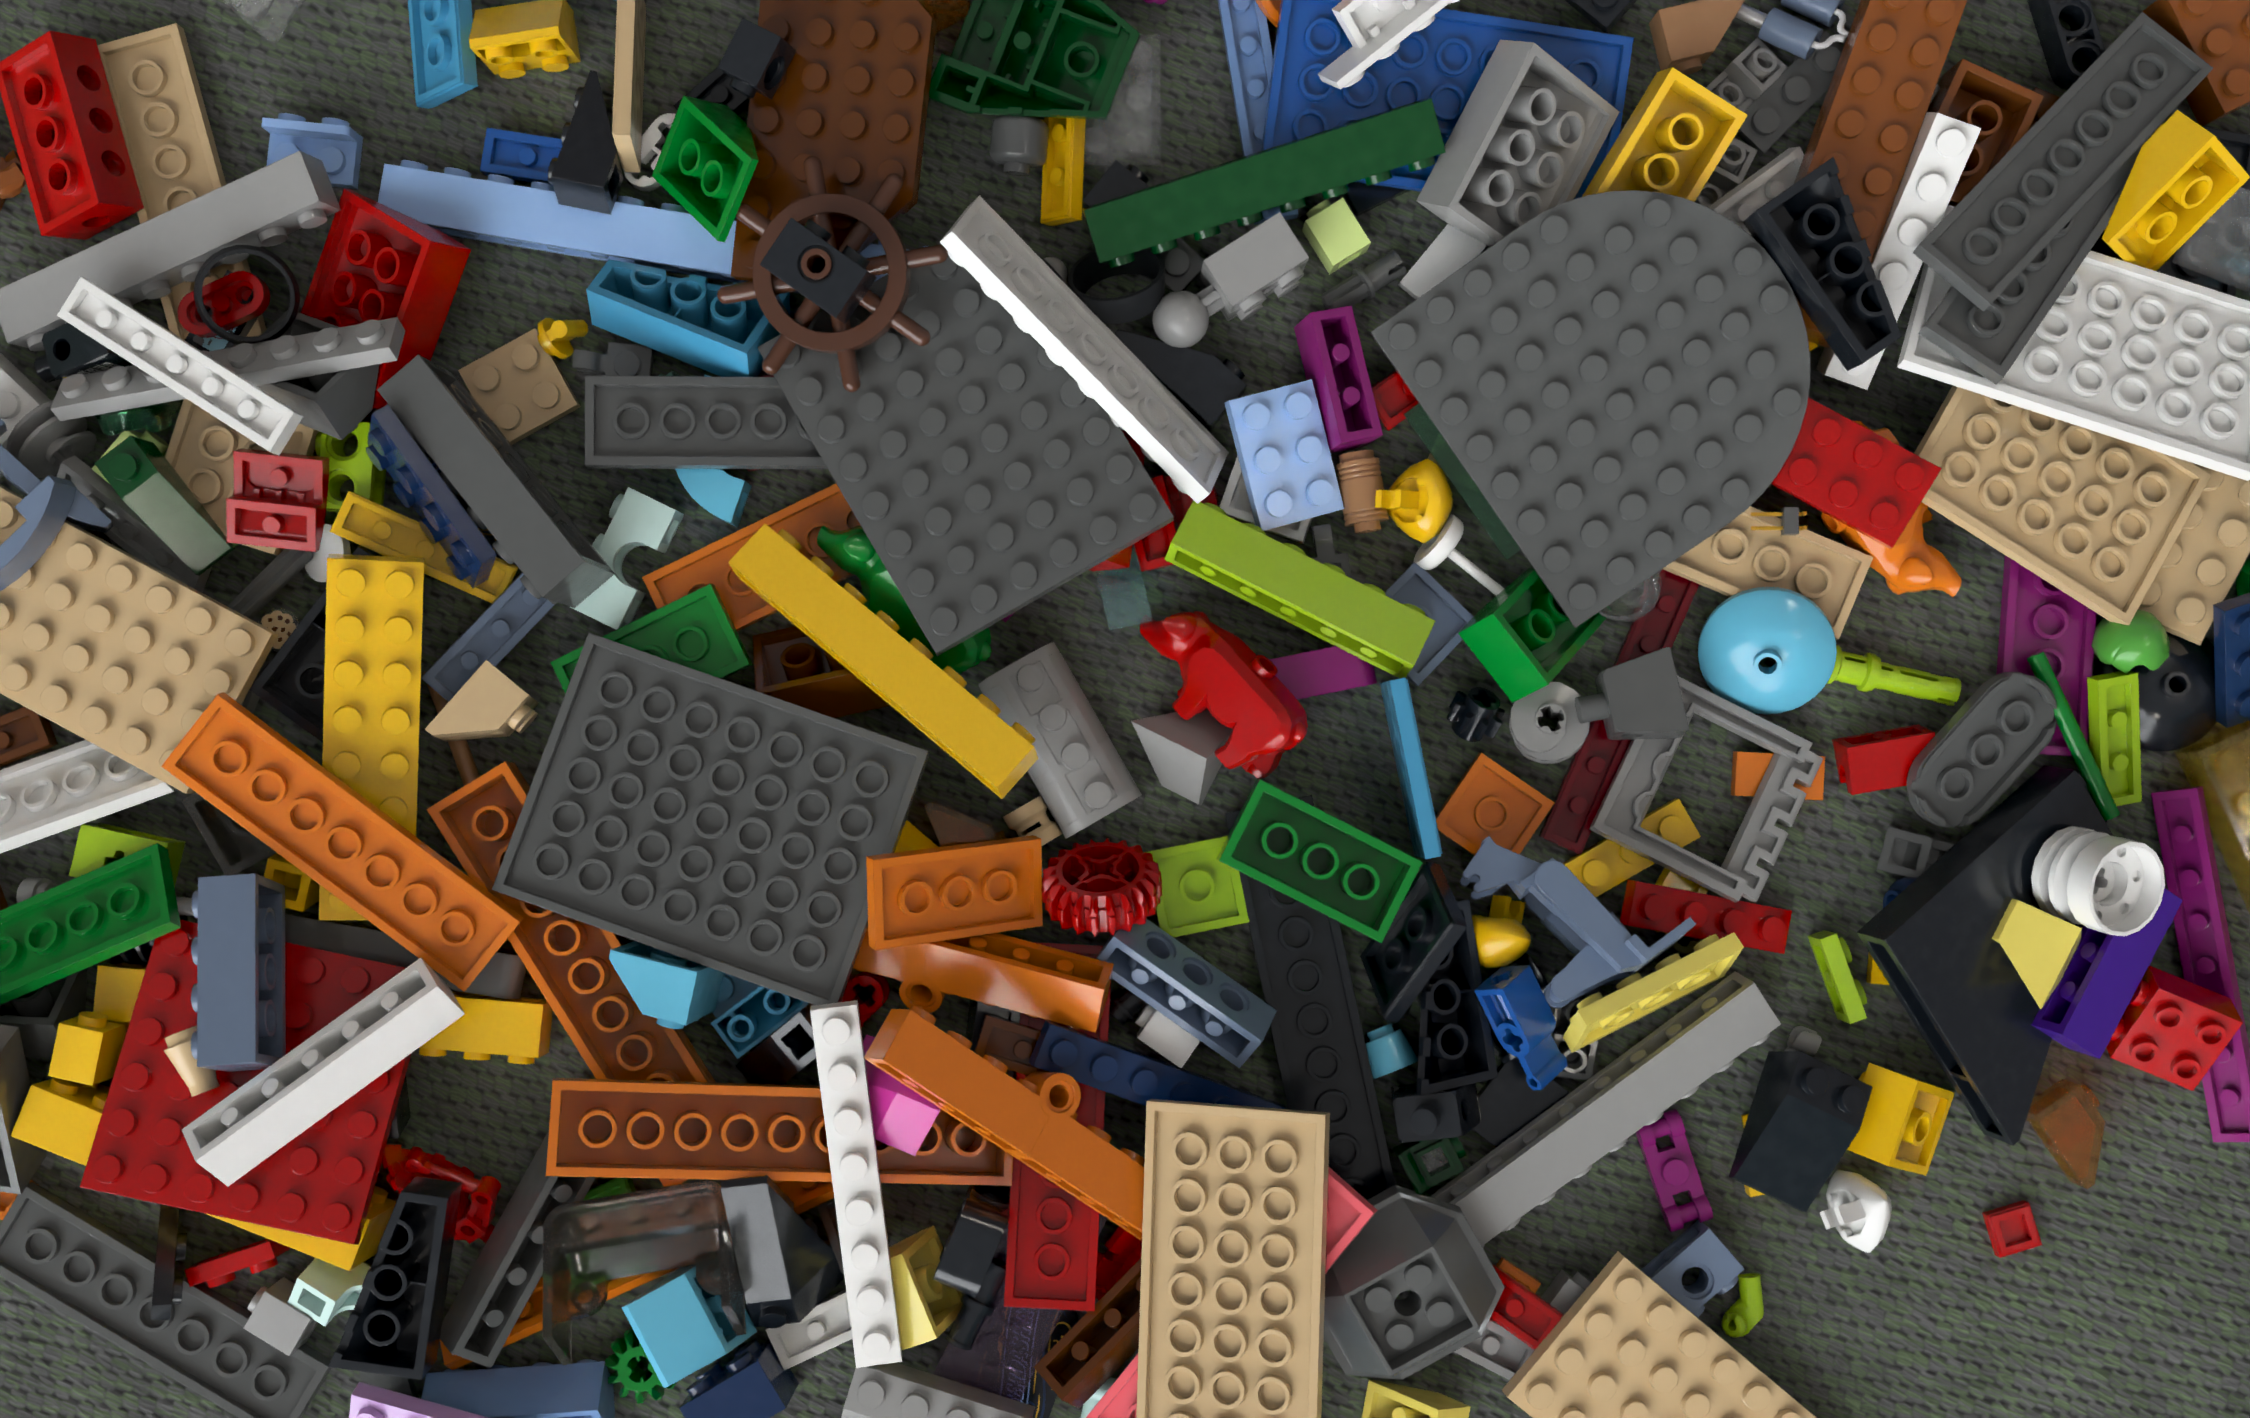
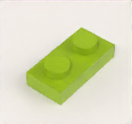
[1808,930,1867,1024]

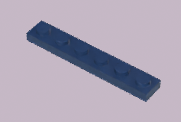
[1029,1020,1288,1109]

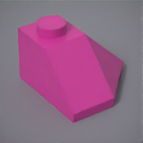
[863,1035,941,1156]

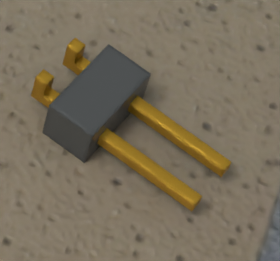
[1750,507,1807,535]

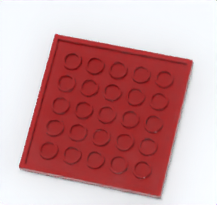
[80,920,412,1245]

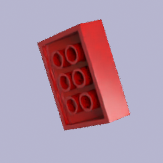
[301,188,471,409]

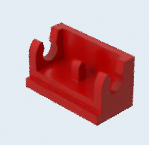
[1832,724,1935,795]

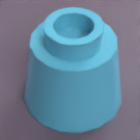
[1365,1023,1418,1079]

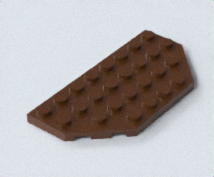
[731,0,937,281]

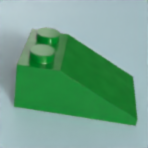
[652,95,759,242]
[1458,566,1609,703]

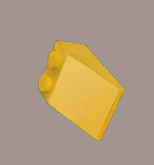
[2101,110,2250,271]

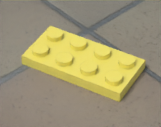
[1563,932,1744,1053]

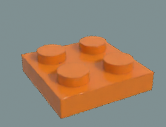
[1435,753,1555,856]

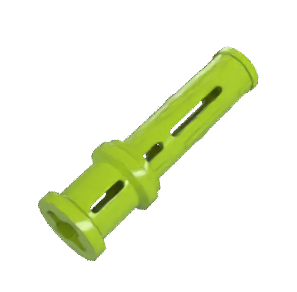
[1827,645,1961,706]

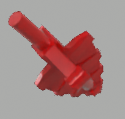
[382,1145,501,1244]

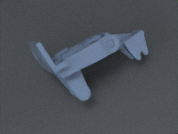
[1460,836,1696,1008]

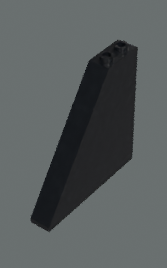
[1857,765,2113,1146]

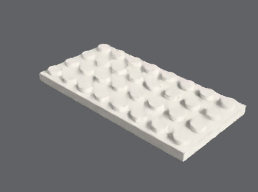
[1897,205,2250,481]

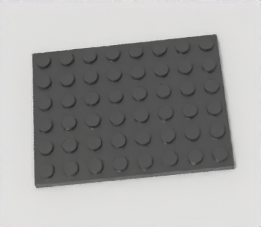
[757,244,1174,656]
[492,632,930,1005]

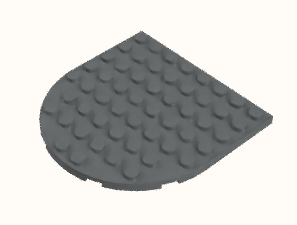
[1370,190,1810,628]

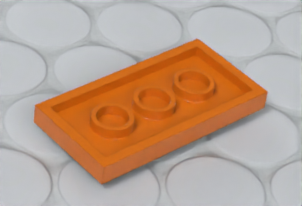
[866,835,1043,951]

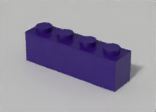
[2031,888,2183,1059]

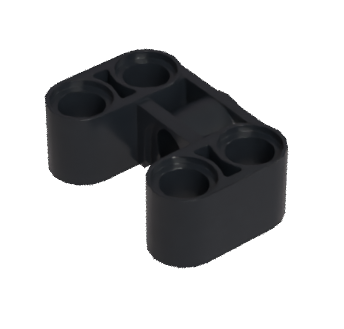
[932,1185,1010,1298]

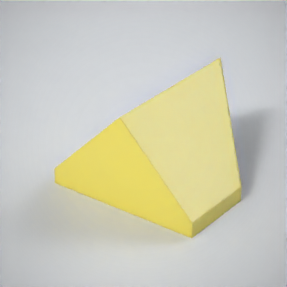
[1992,899,2082,1009]

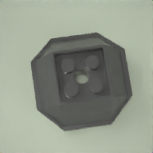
[1324,1185,1505,1380]

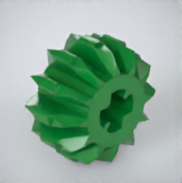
[605,1327,677,1404]

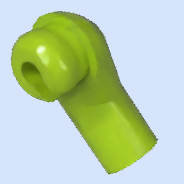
[1721,1273,1764,1338]

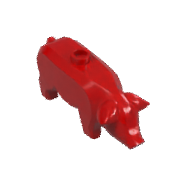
[1140,611,1308,779]

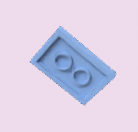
[1224,379,1344,531]

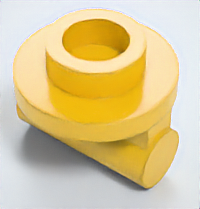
[537,318,588,359]

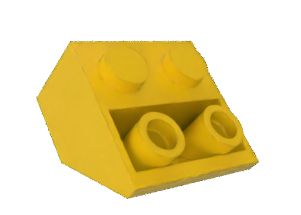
[469,0,581,79]

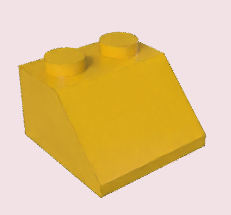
[1847,1063,1955,1176]

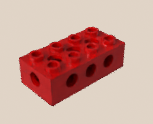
[0,31,144,240]

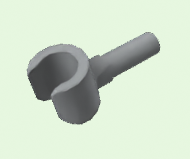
[1784,1026,1822,1056]

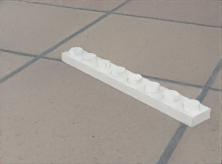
[810,1000,902,1368]

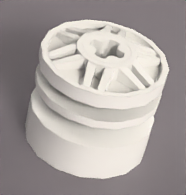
[2031,826,2165,937]

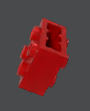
[2106,965,2243,1091]

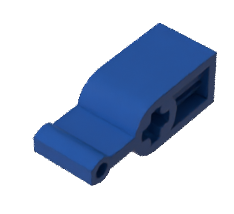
[1474,965,1567,1090]

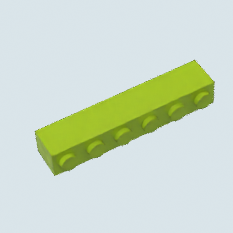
[1165,500,1435,679]

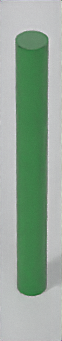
[2026,651,2120,821]

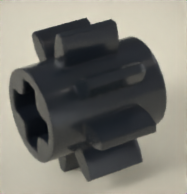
[1447,687,1505,742]

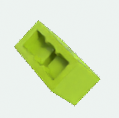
[315,422,386,513]

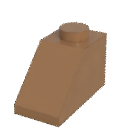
[1649,0,1745,75]

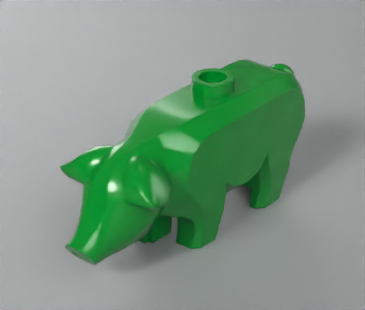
[817,526,992,675]

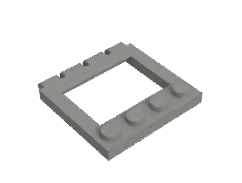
[1589,676,1823,903]

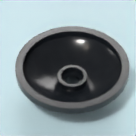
[2094,632,2217,752]

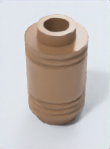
[1336,450,1389,534]

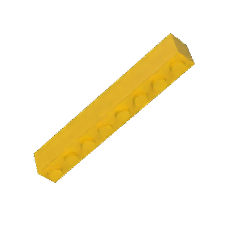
[728,523,1039,799]

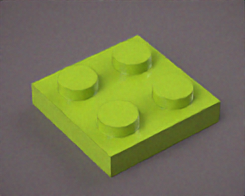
[1146,835,1249,937]

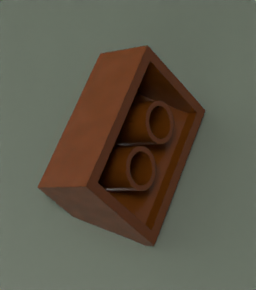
[752,626,890,718]

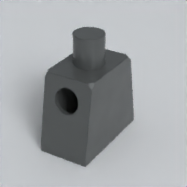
[1575,647,1690,740]

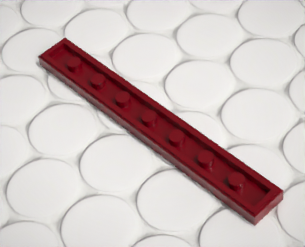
[1539,569,1699,855]

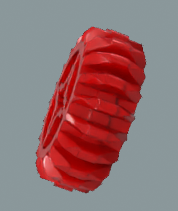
[1041,838,1162,937]

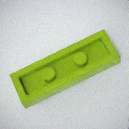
[2087,671,2142,806]

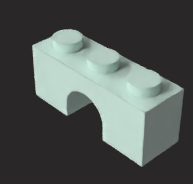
[570,487,684,630]
[288,1258,371,1327]

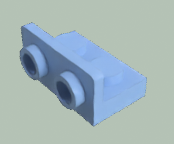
[261,113,363,189]

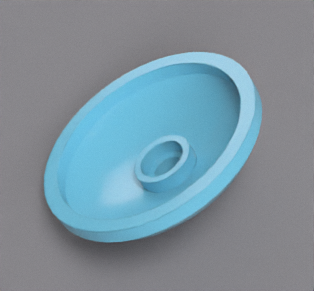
[1698,587,1837,714]

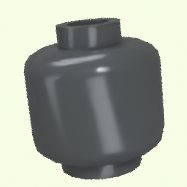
[989,115,1049,176]

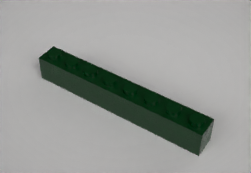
[1082,98,1446,268]

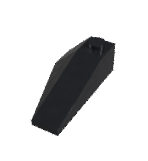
[721,1175,844,1328]

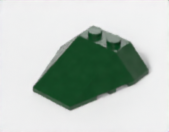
[929,0,1141,120]

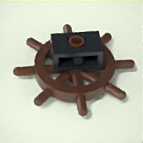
[717,156,948,392]

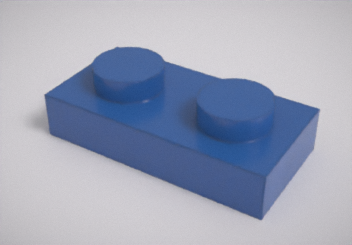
[480,128,562,185]

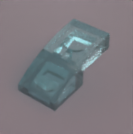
[1096,544,1153,631]

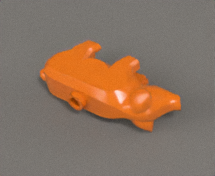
[1821,421,1962,597]

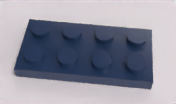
[366,405,497,589]

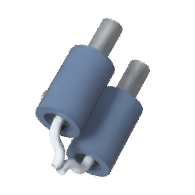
[1735,0,1849,60]

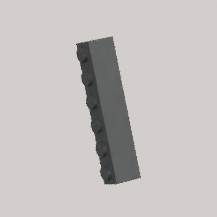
[440,1131,596,1368]

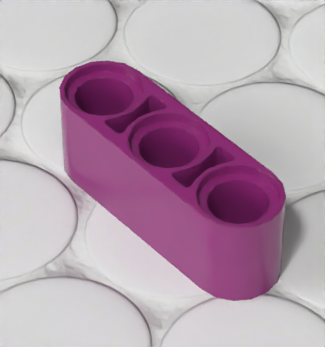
[1269,646,1377,700]

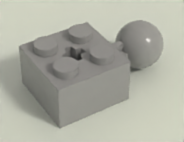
[1152,212,1309,348]

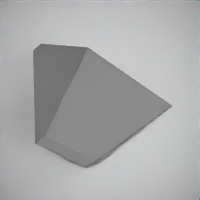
[1131,709,1233,805]

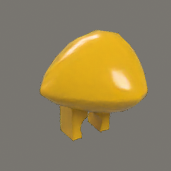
[1375,458,1453,543]
[1472,895,1531,968]

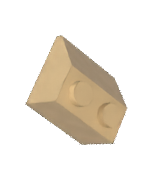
[425,660,539,742]

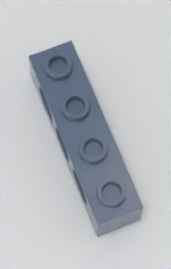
[1096,919,1277,1068]
[1641,1220,1744,1317]

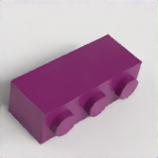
[1294,305,1383,453]

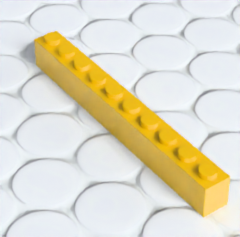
[93,962,553,1064]

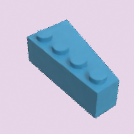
[586,259,790,377]

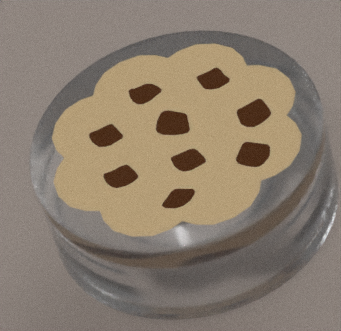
[257,608,302,652]

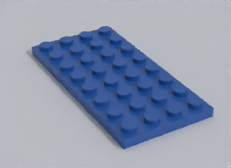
[1261,0,1634,199]

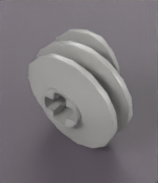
[6,400,97,478]
[1509,682,1590,764]

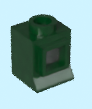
[1393,1137,1467,1194]

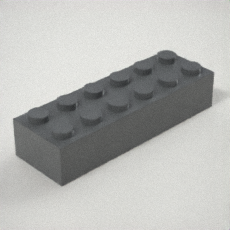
[377,354,615,608]

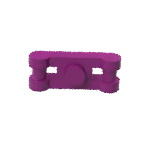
[1635,1109,1713,1232]

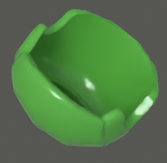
[2092,610,2170,673]

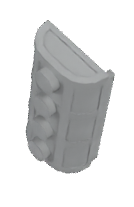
[978,642,1142,839]

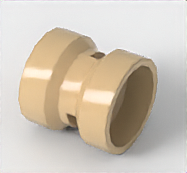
[1003,795,1063,846]

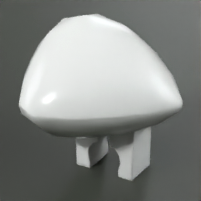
[1820,1170,1892,1253]

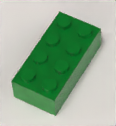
[1216,779,1423,943]

